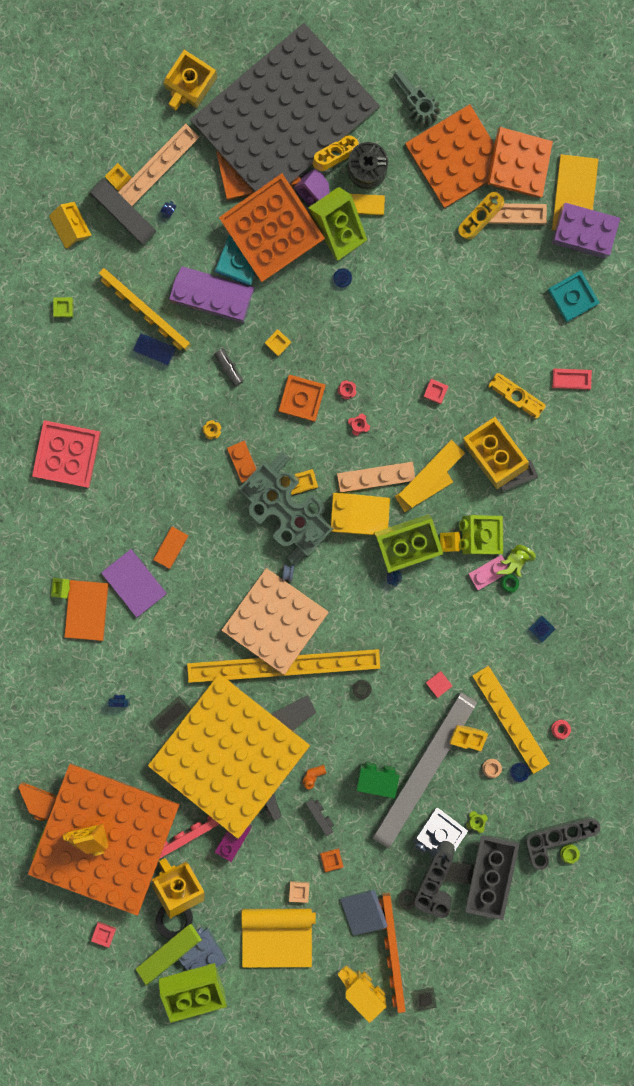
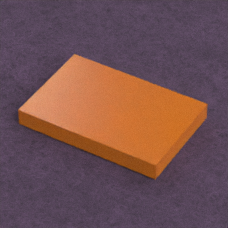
[65,580,109,641]

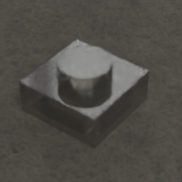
[414,987,437,1011]

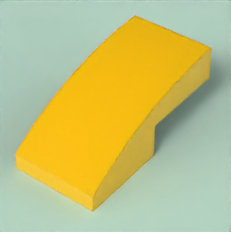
[449,725,488,751]

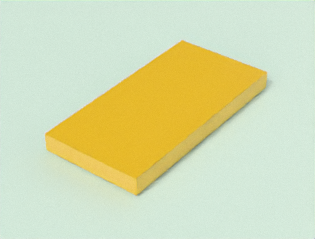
[552,154,598,231]

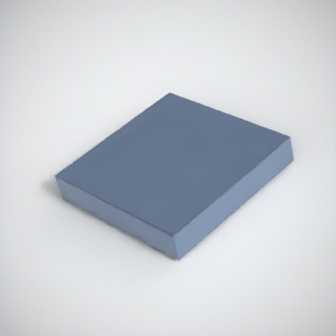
[340,890,388,935]

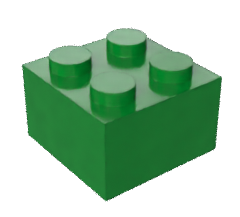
[356,762,400,799]

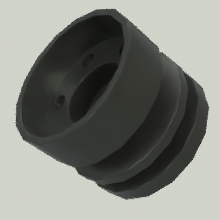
[348,142,389,190]

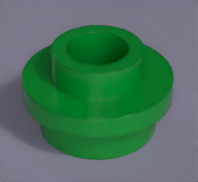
[500,574,519,593]

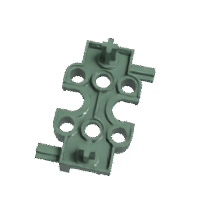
[238,451,334,566]

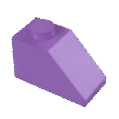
[294,169,329,206]

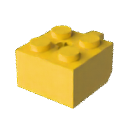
[163,49,218,111]
[152,858,205,918]
[338,965,387,1023]

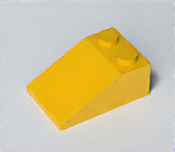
[331,493,390,535]

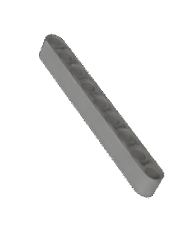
[372,692,477,849]

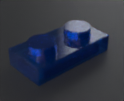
[133,333,176,366]

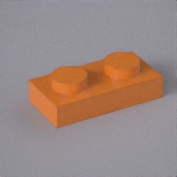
[227,440,256,483]

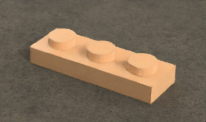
[488,203,547,225]

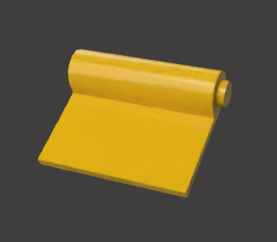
[242,908,316,967]

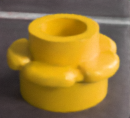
[203,420,221,439]

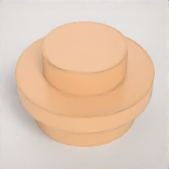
[482,759,502,778]

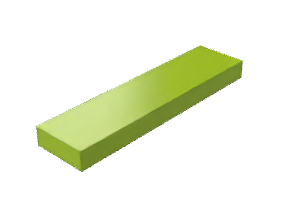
[136,924,202,985]

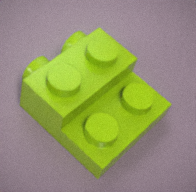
[459,515,503,555]

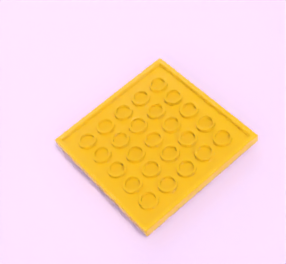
[148,674,311,839]

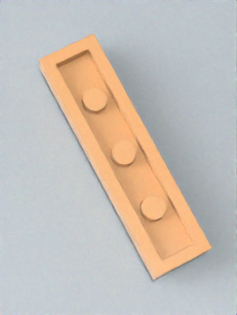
[337,462,415,493]

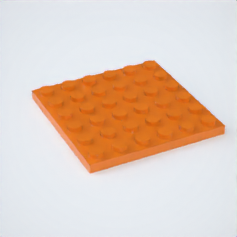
[28,763,180,916]

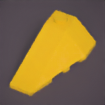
[62,824,109,856]

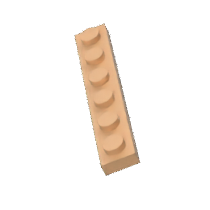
[118,124,199,206]

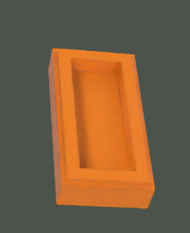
[153,527,189,569]

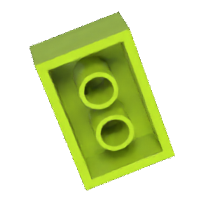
[374,514,443,573]
[159,963,227,1023]

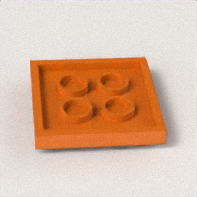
[487,127,553,198]

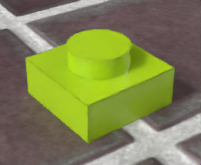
[53,297,74,318]
[51,578,70,598]

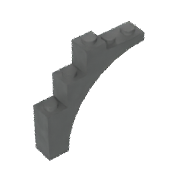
[264,695,316,821]

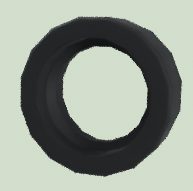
[156,906,193,939]

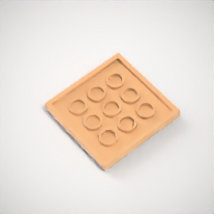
[222,568,329,675]

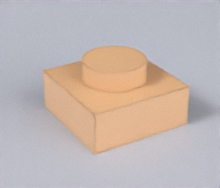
[289,881,309,903]

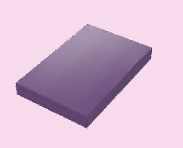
[101,549,167,617]

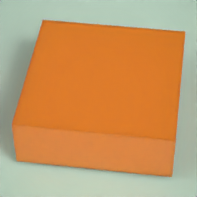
[320,848,344,872]

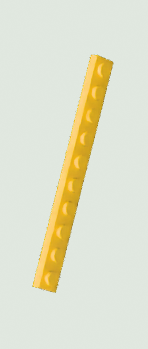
[187,649,381,683]

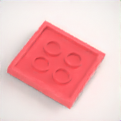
[32,420,101,488]

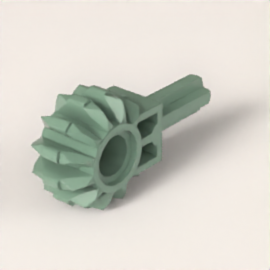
[392,70,441,126]

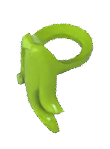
[496,545,536,577]

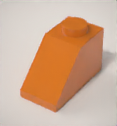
[19,782,57,821]

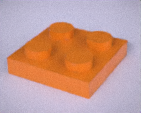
[279,374,326,422]

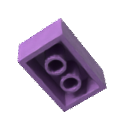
[551,203,620,259]

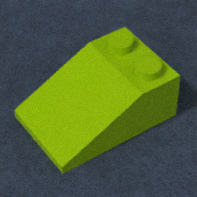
[308,187,367,261]

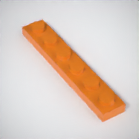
[379,892,406,1013]

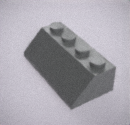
[465,835,520,920]

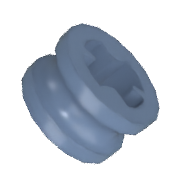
[282,564,294,583]

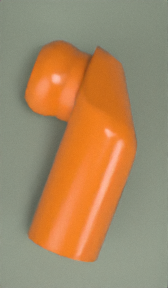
[303,765,327,790]

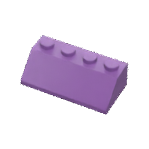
[169,267,255,324]

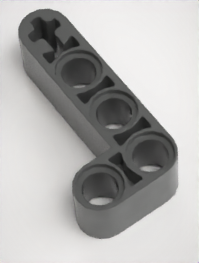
[88,178,156,245]
[525,816,600,870]
[414,841,455,918]

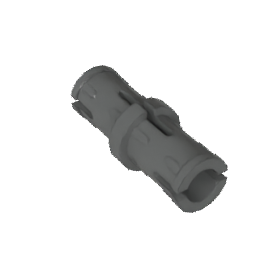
[214,348,244,387]

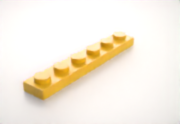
[99,268,191,351]
[472,666,550,774]

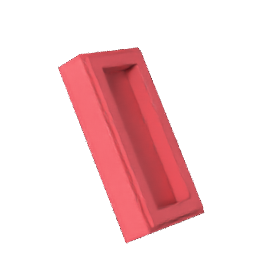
[552,369,592,390]

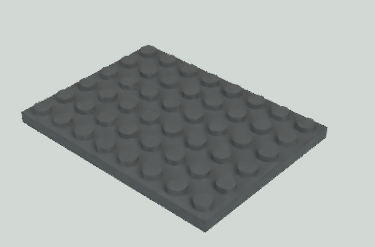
[190,23,380,192]

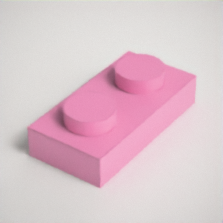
[468,555,508,590]

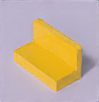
[49,202,91,248]

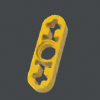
[312,136,359,171]
[458,192,504,240]

